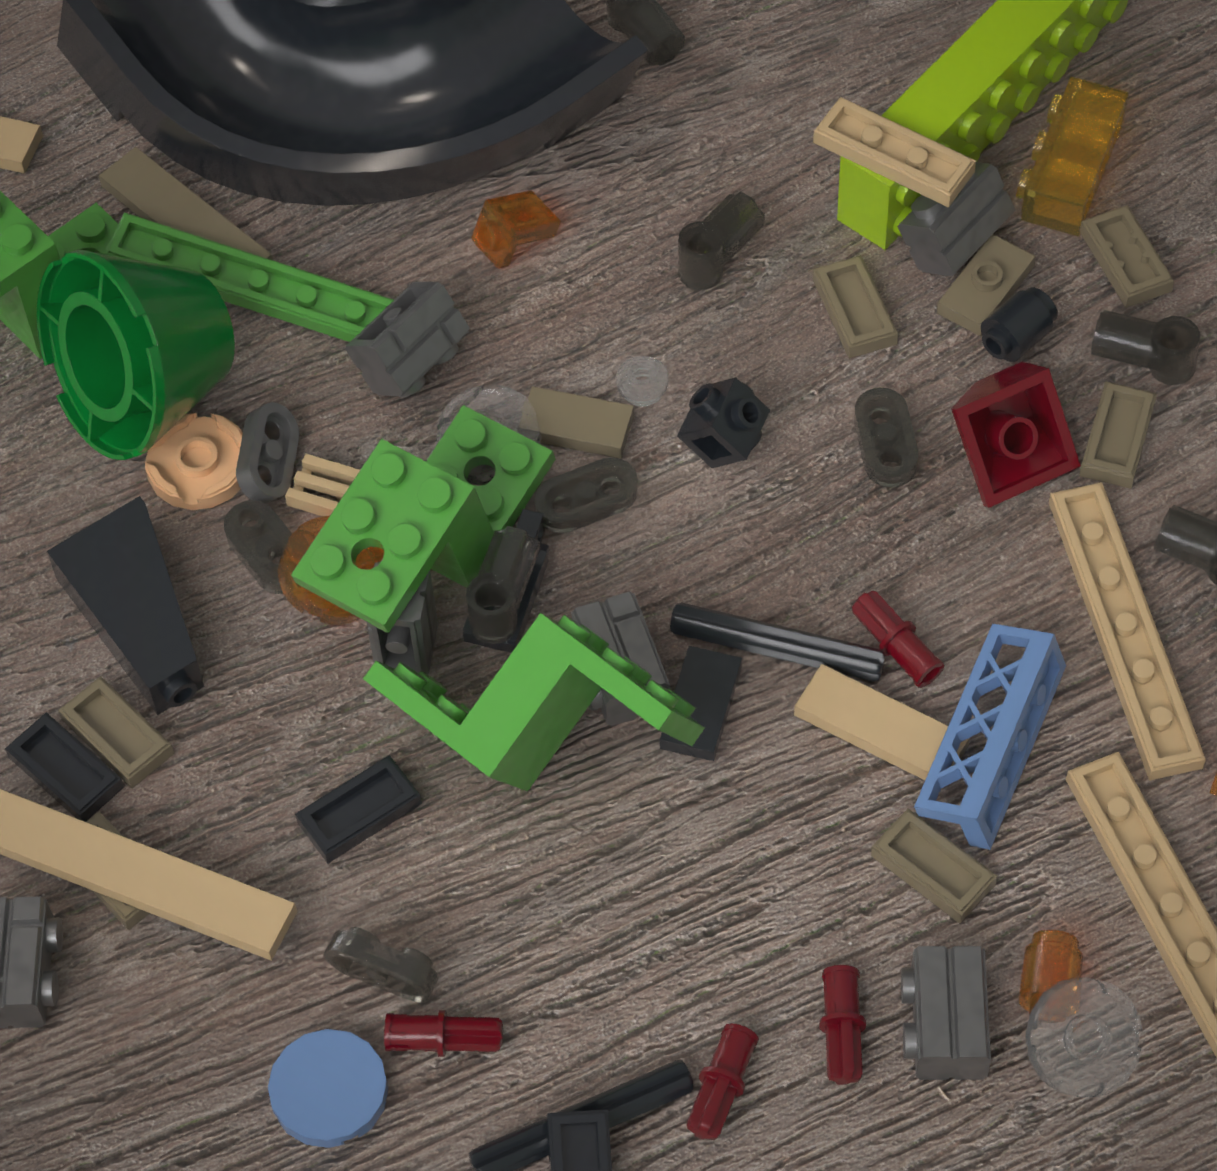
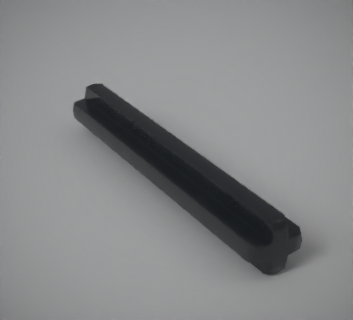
[670,602,885,681]
[469,1060,694,1171]

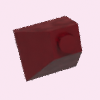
[951,361,1081,508]

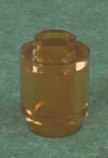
[1018,930,1083,1023]

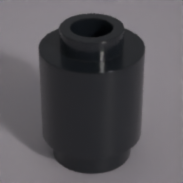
[981,287,1058,362]

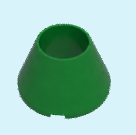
[37,250,235,460]

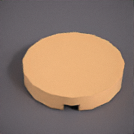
[145,413,243,510]

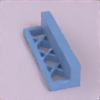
[914,623,1066,850]

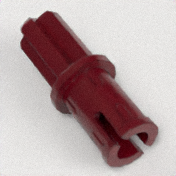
[852,591,945,688]
[819,965,866,1085]
[384,1010,503,1057]
[687,1023,759,1140]

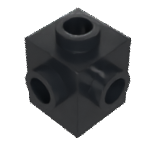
[677,377,770,468]

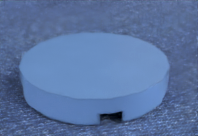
[268,1029,388,1148]

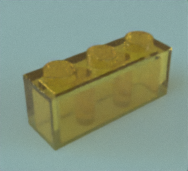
[1016,77,1129,237]

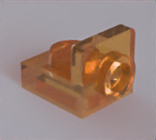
[472,190,561,269]

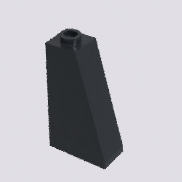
[47,496,205,715]

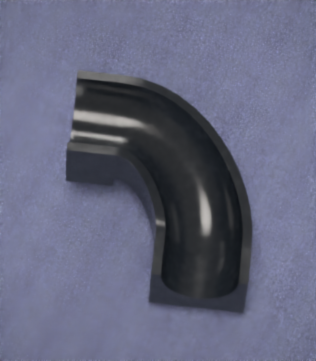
[57,0,649,206]

